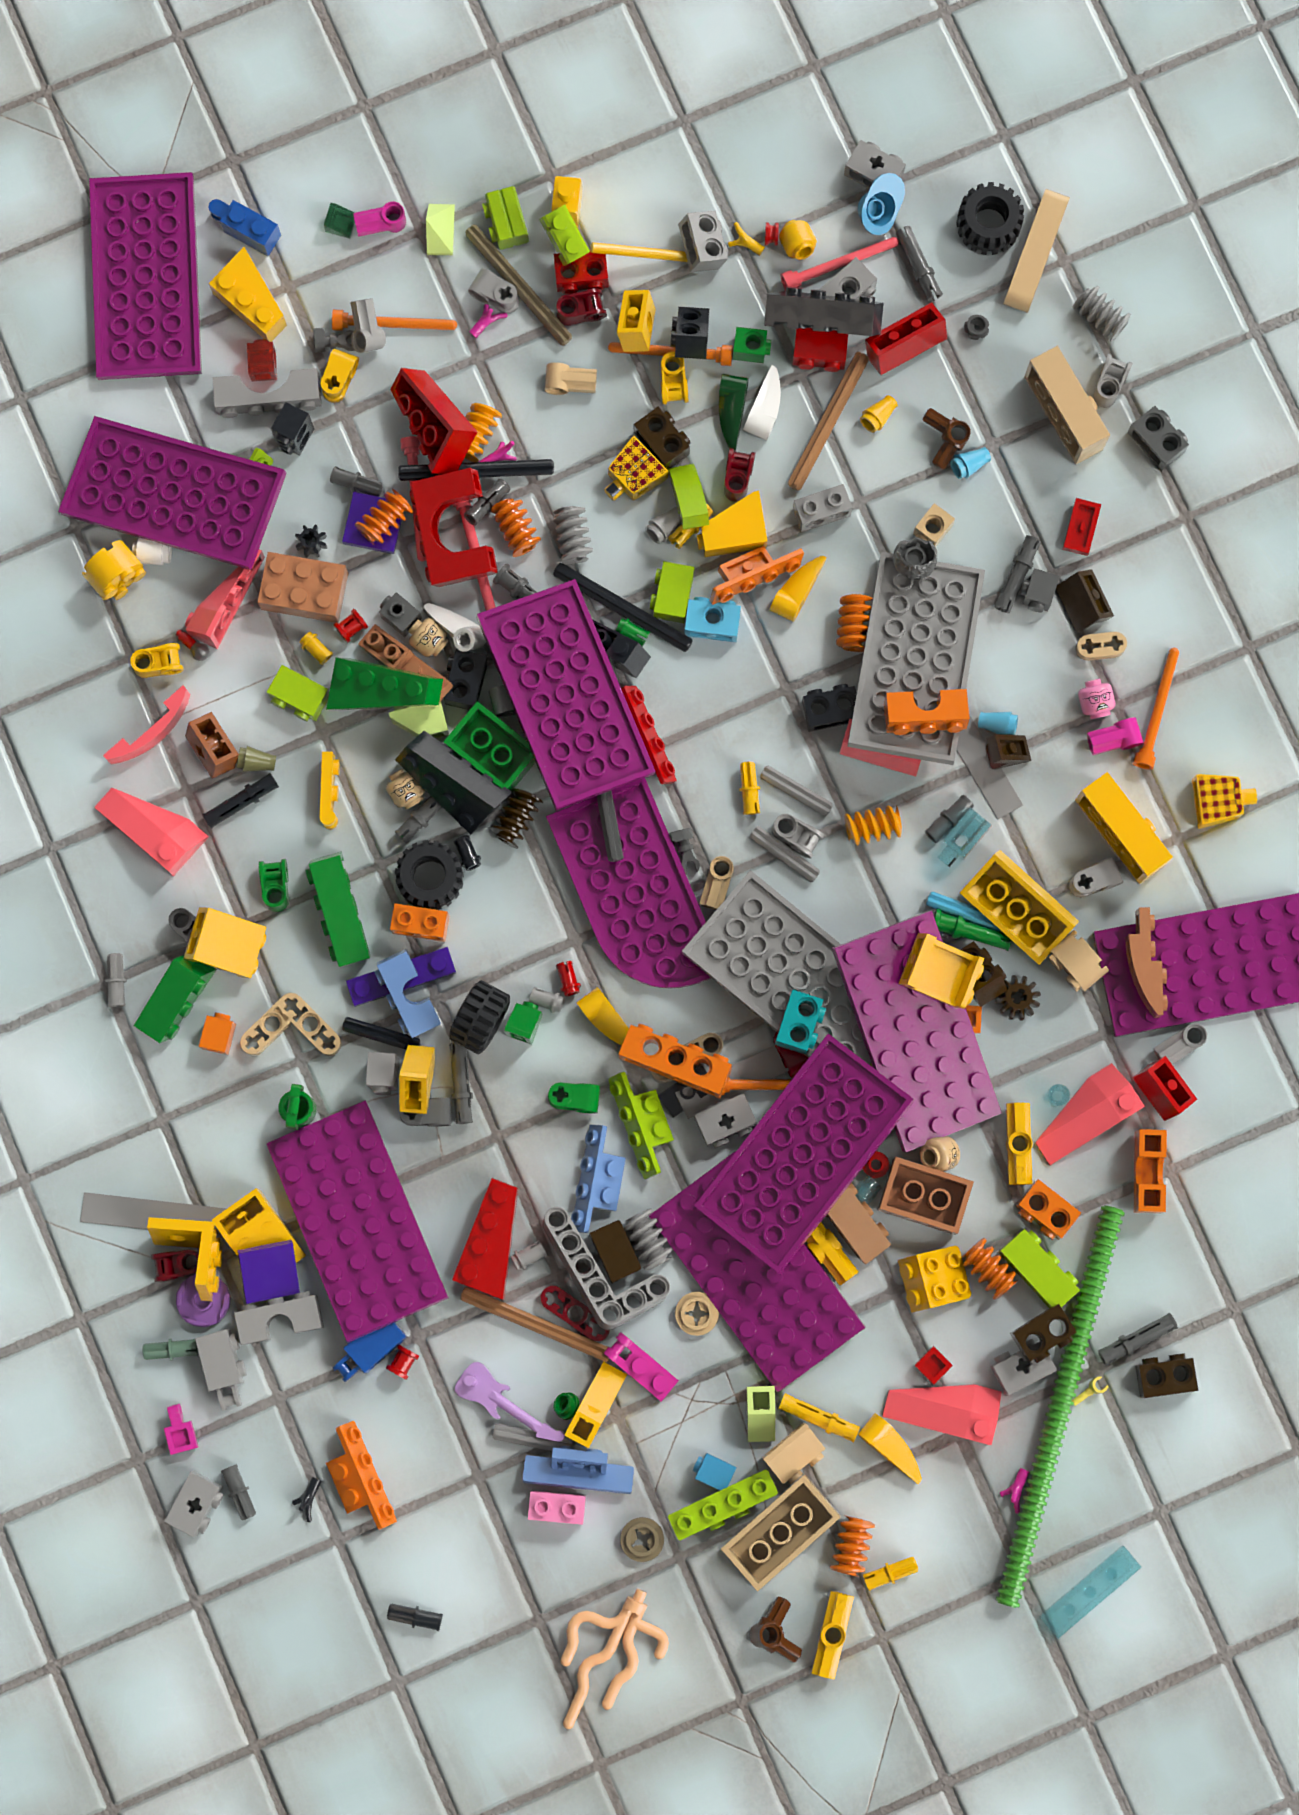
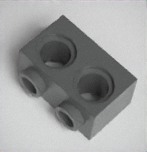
[1128,406,1189,471]

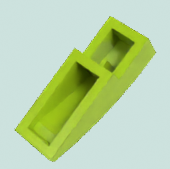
[668,464,709,530]

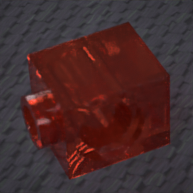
[247,339,277,382]

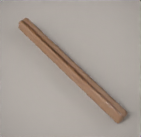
[788,352,869,491]
[460,1287,610,1362]

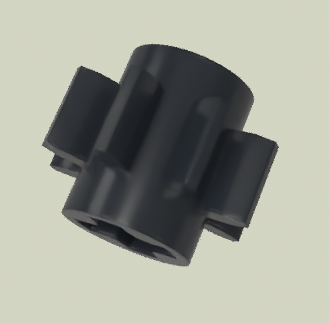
[295,524,327,558]

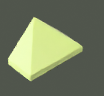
[426,204,455,256]

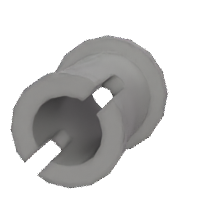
[529,987,565,1013]
[510,1240,547,1270]

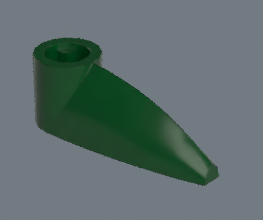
[719,374,749,451]

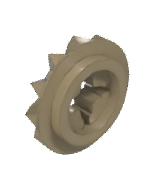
[620,1517,664,1562]

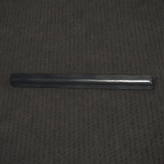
[398,459,554,481]
[553,563,693,652]

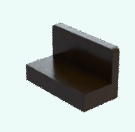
[1056,569,1114,632]
[589,1220,641,1284]

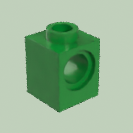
[733,327,772,363]

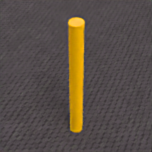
[590,242,688,262]

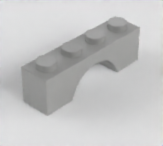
[212,368,322,418]

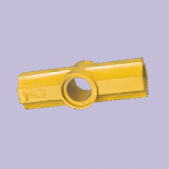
[1005,1102,1033,1185]
[806,1222,858,1286]
[811,1591,854,1679]

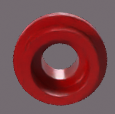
[863,1151,890,1179]

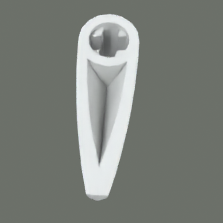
[743,365,781,441]
[423,603,486,652]

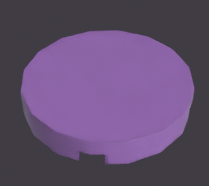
[176,1274,231,1327]

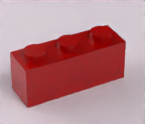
[865,302,948,375]

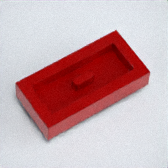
[1062,498,1102,556]

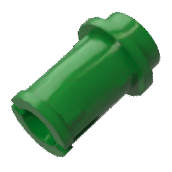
[615,618,650,647]

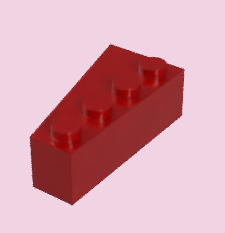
[390,368,478,474]
[452,1178,519,1300]

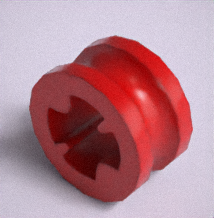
[765,222,779,246]

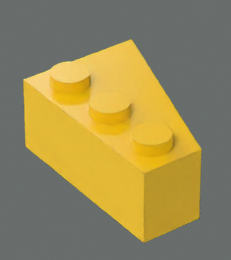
[208,247,287,344]

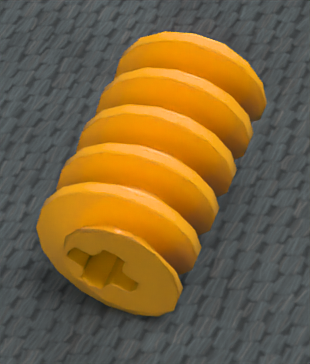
[465,403,502,462]
[844,805,902,846]

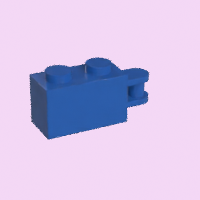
[208,199,281,256]
[333,1322,408,1382]

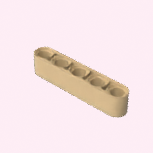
[1004,189,1070,313]

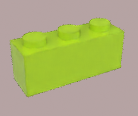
[998,1229,1080,1308]

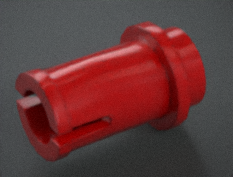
[556,961,581,997]

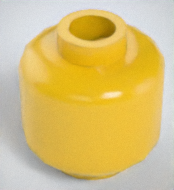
[779,220,817,260]

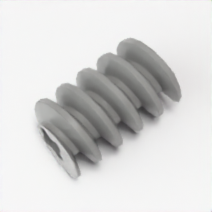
[1072,286,1131,342]
[553,506,593,564]
[624,1208,674,1271]

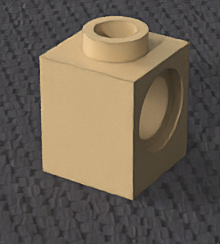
[913,503,955,547]

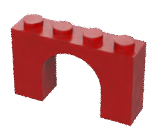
[410,468,498,587]

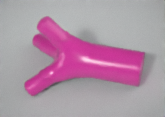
[469,304,507,338]
[479,441,517,462]
[1000,1468,1030,1514]

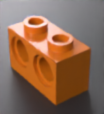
[390,903,450,942]
[1016,1179,1081,1240]

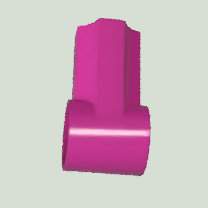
[353,201,406,237]
[1087,717,1143,755]

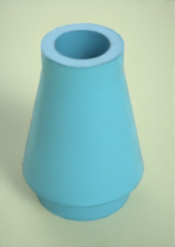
[950,447,991,479]
[978,712,1018,735]

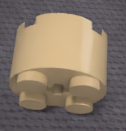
[1049,930,1109,992]

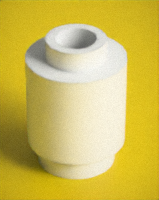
[132,537,172,565]

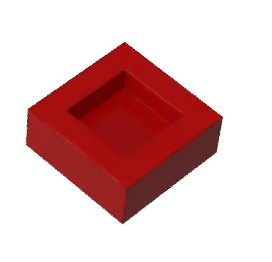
[914,1346,953,1385]

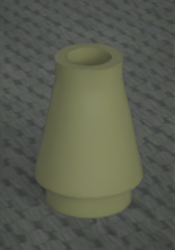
[237,746,276,772]

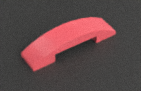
[103,685,190,764]

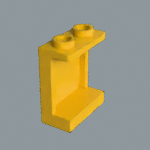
[183,907,266,978]
[899,933,984,1009]

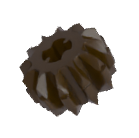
[995,975,1041,1021]

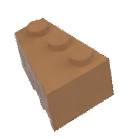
[826,1183,891,1265]

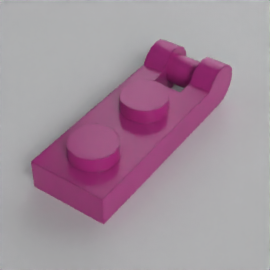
[604,1332,679,1402]

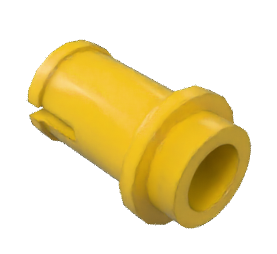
[299,632,333,665]

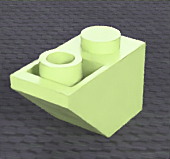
[389,701,449,739]
[746,1386,775,1442]

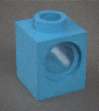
[692,1453,737,1490]

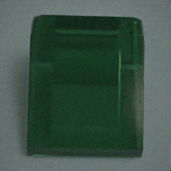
[324,202,355,239]

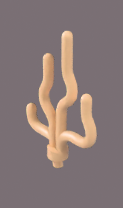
[560,1588,669,1729]

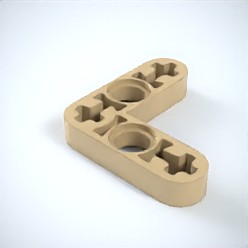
[240,993,342,1056]

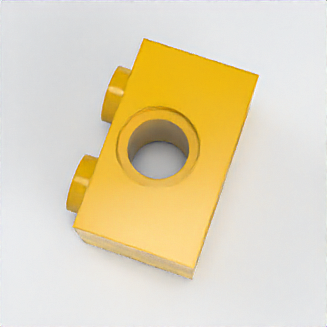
[617,290,656,352]

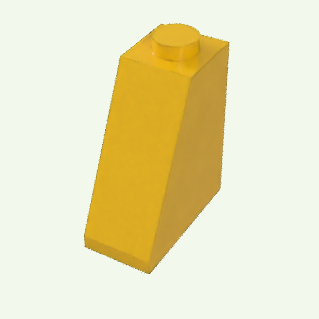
[696,491,768,557]
[399,1045,435,1114]

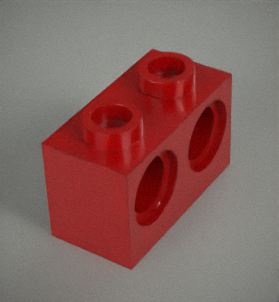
[554,250,609,294]

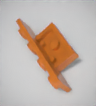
[709,546,804,605]
[326,1421,397,1530]

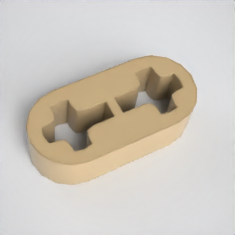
[1076,632,1127,661]

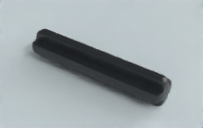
[342,1017,420,1050]

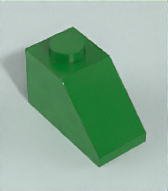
[504,1001,543,1045]

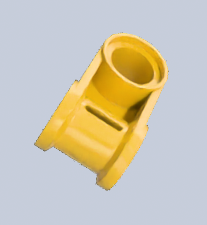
[321,349,359,403]
[661,352,689,405]
[130,643,184,678]

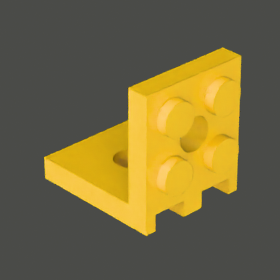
[147,1217,222,1301]

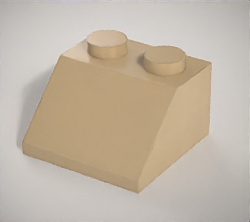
[761,1422,826,1484]

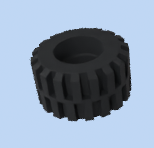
[956,182,1024,255]
[395,840,464,910]
[449,980,510,1055]

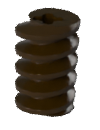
[491,788,543,849]

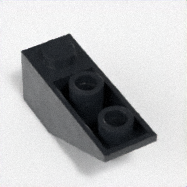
[592,619,651,678]

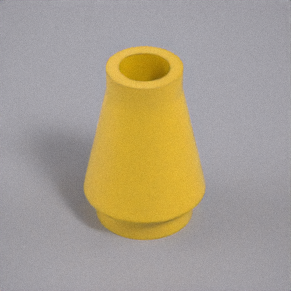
[860,395,898,433]

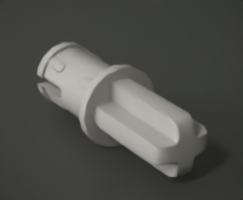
[105,953,127,1007]

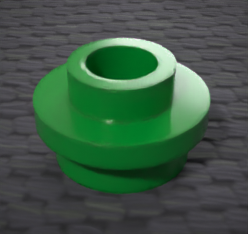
[553,1392,579,1420]

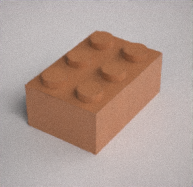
[257,552,349,623]
[878,1157,974,1235]

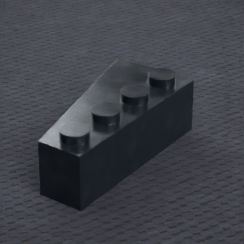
[764,286,884,336]
[395,731,512,835]

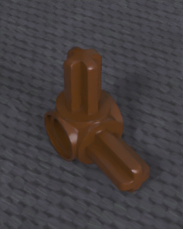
[922,408,971,470]
[749,1596,802,1663]

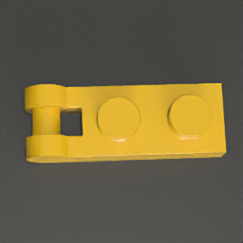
[320,751,340,830]

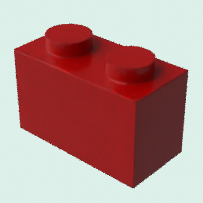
[793,328,848,372]
[1132,1056,1198,1121]

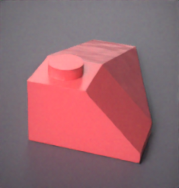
[185,549,265,649]
[94,788,209,876]
[1035,1063,1145,1166]
[882,1384,1002,1445]

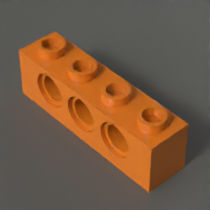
[618,1024,732,1099]

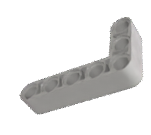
[542,1207,670,1330]

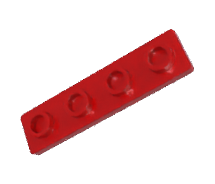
[621,686,677,784]

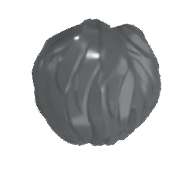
[893,537,937,579]

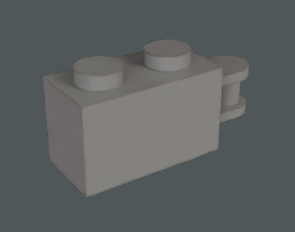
[195,1329,247,1411]

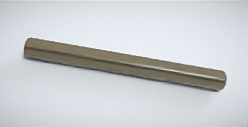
[465,224,572,346]

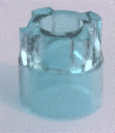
[1046,1084,1070,1107]
[855,1175,882,1205]

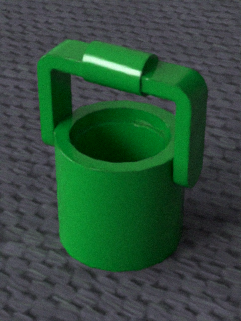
[278,1084,317,1130]

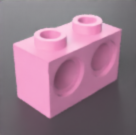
[528,1491,586,1525]

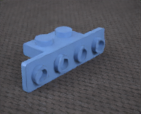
[571,1125,626,1233]
[523,1446,634,1494]

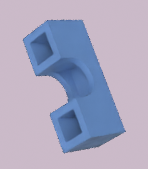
[374,949,441,1038]

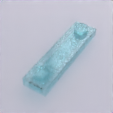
[1039,1545,1142,1639]

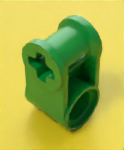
[259,859,289,912]
[548,1082,600,1114]

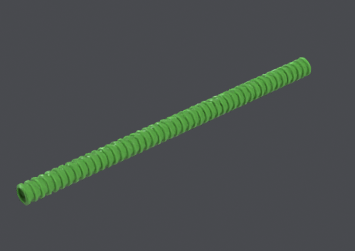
[995,1205,1125,1608]

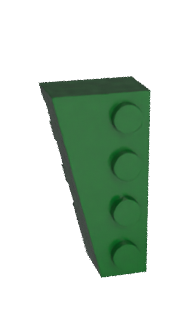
[326,657,443,710]
[305,851,371,967]

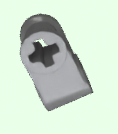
[468,268,519,314]
[1093,353,1133,408]
[772,814,825,859]
[1069,858,1123,898]

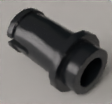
[454,835,481,871]

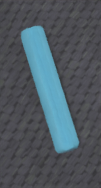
[926,892,1000,931]

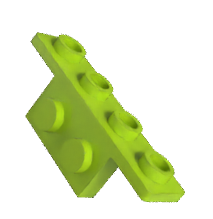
[608,1071,674,1180]
[668,1469,778,1540]

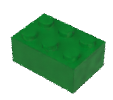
[444,701,536,791]

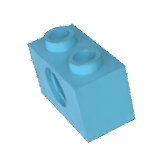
[685,597,741,643]

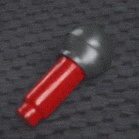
[175,629,210,661]

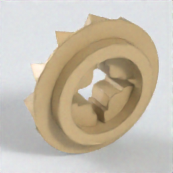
[675,1292,719,1336]

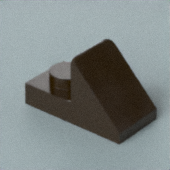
[986,734,1032,769]

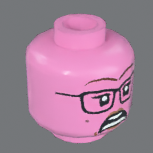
[1078,679,1116,719]

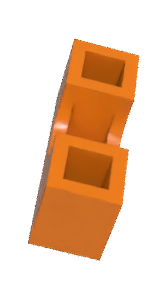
[884,689,970,735]
[1134,1129,1167,1214]

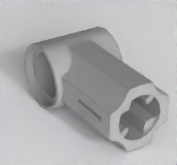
[350,298,386,353]
[1153,1024,1207,1064]

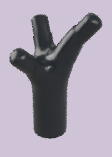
[292,1477,322,1522]

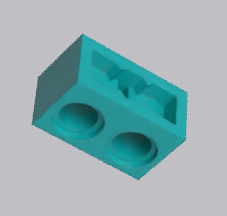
[775,989,826,1055]

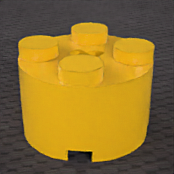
[82,540,146,600]

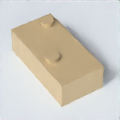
[1024,345,1110,464]
[721,1475,842,1592]

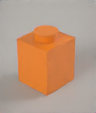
[199,1012,236,1055]

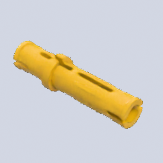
[778,1393,860,1443]

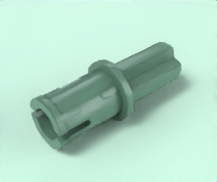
[142,1338,198,1361]

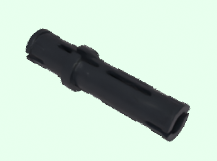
[202,773,279,829]

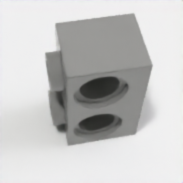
[678,211,728,272]
[793,484,852,533]
[366,1052,400,1095]

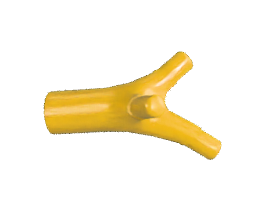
[728,222,765,256]

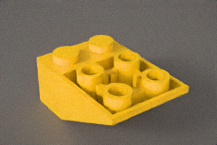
[212,1188,306,1263]

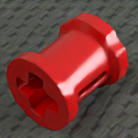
[333,609,368,643]
[386,1345,419,1380]

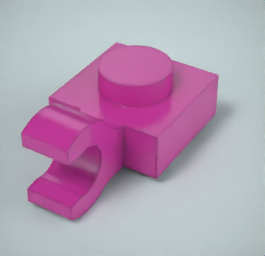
[164,1404,198,1455]

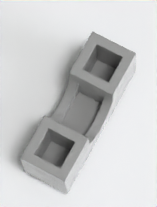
[234,1291,324,1345]

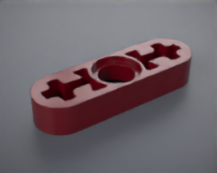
[541,1286,610,1341]

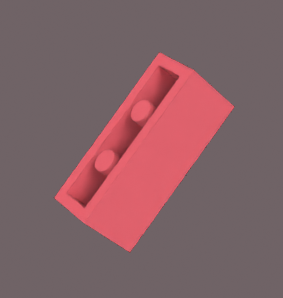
[840,719,921,777]

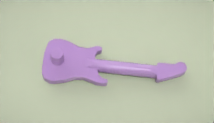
[455,1362,565,1442]

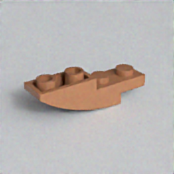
[358,624,453,706]
[1125,907,1168,1018]

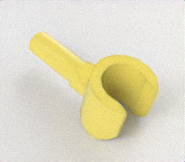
[1072,1377,1108,1406]

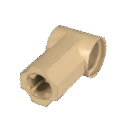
[544,363,597,395]
[699,856,734,910]

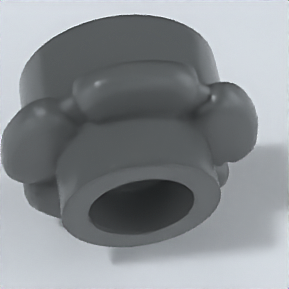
[964,315,989,340]

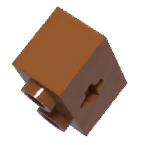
[185,712,239,779]

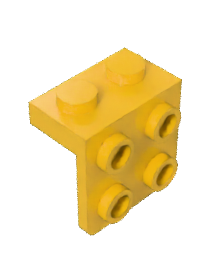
[898,1246,971,1313]

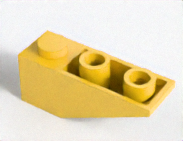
[564,1361,627,1448]

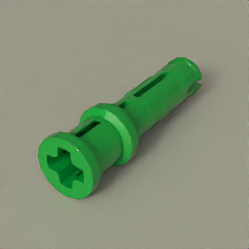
[934,909,1012,951]

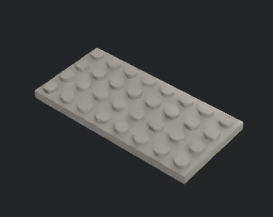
[847,552,985,765]
[681,870,871,1065]

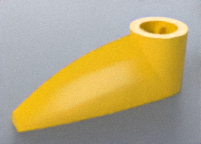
[770,556,827,622]
[576,987,629,1046]
[858,1413,922,1484]

